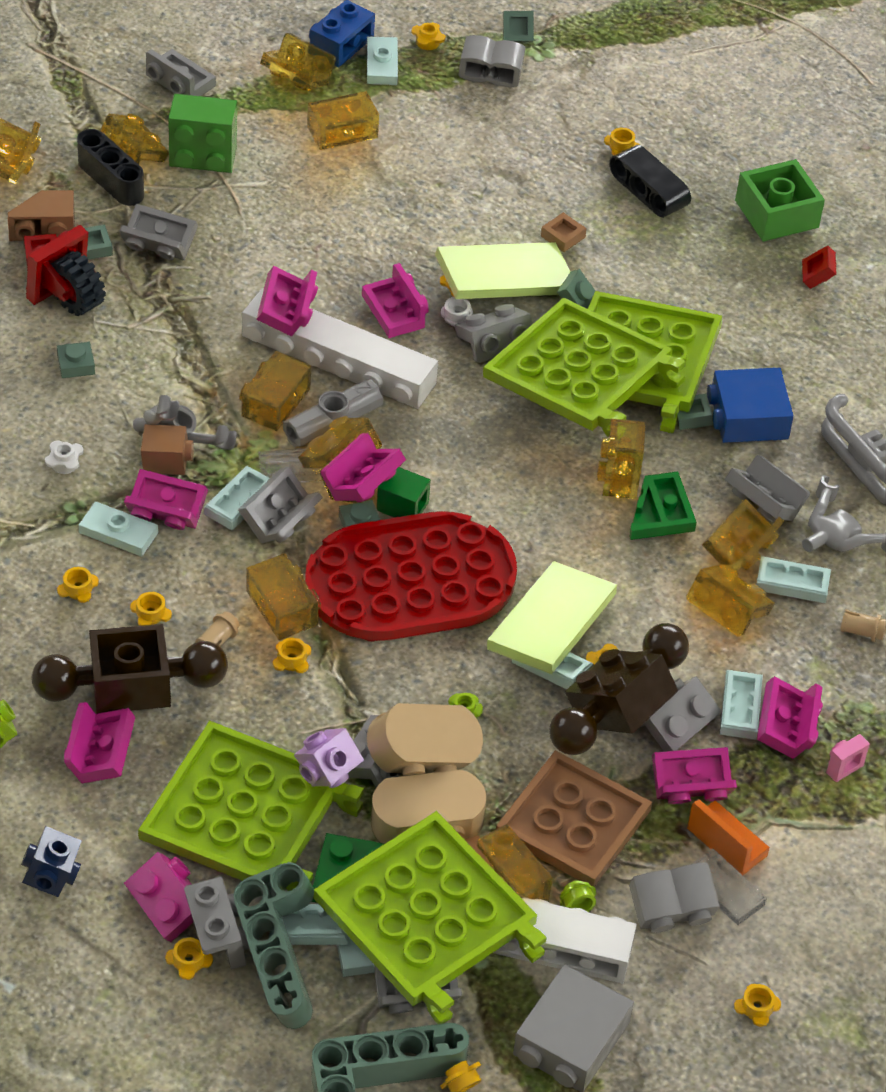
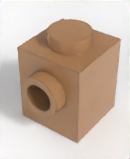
[141,424,194,475]

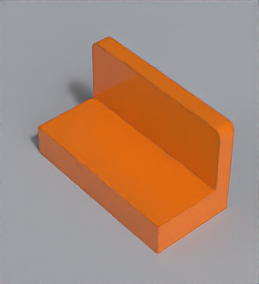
[687,799,770,876]

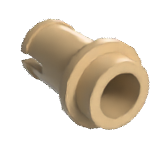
[841,609,886,642]
[195,611,240,647]

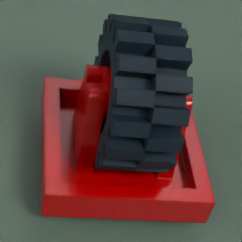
[26,225,106,316]

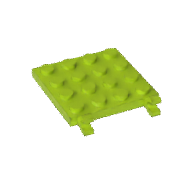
[588,291,722,433]
[483,298,686,443]
[138,720,364,891]
[313,811,547,1024]

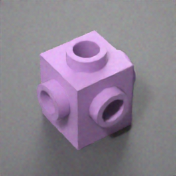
[294,728,364,788]

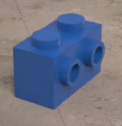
[309,0,375,68]

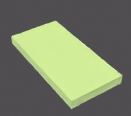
[435,242,570,299]
[487,561,617,674]

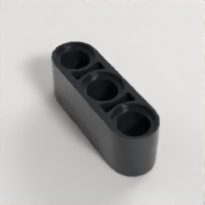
[77,129,144,206]
[609,145,691,218]

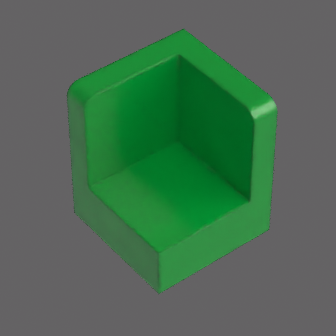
[376,467,431,518]

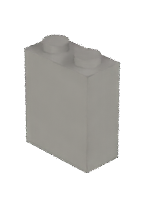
[513,964,634,1092]

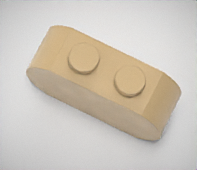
[367,703,483,776]
[371,770,486,843]

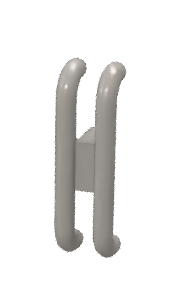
[821,394,886,505]

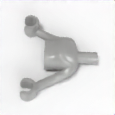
[133,395,237,450]
[802,475,886,552]

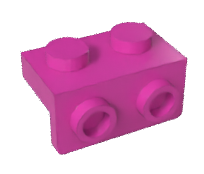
[362,263,429,338]
[256,266,318,337]
[321,433,406,502]
[124,469,208,530]
[757,676,823,759]
[64,702,135,784]
[652,747,737,804]
[124,852,193,942]

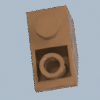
[8,190,75,241]

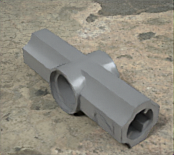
[283,379,383,448]

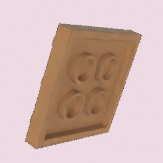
[495,750,652,887]

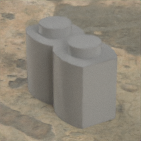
[459,35,526,87]
[629,863,720,933]

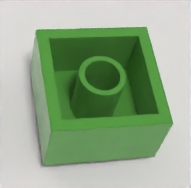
[168,94,237,173]
[735,159,825,241]

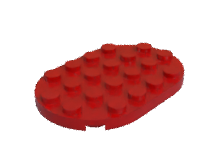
[305,511,517,642]

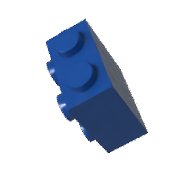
[707,367,794,443]

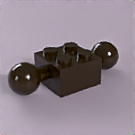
[549,623,689,755]
[31,624,228,714]

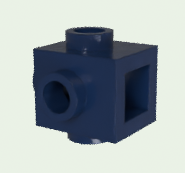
[21,826,82,897]

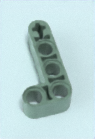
[233,862,314,1029]
[311,1023,469,1092]

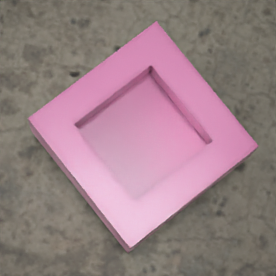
[826,734,870,782]

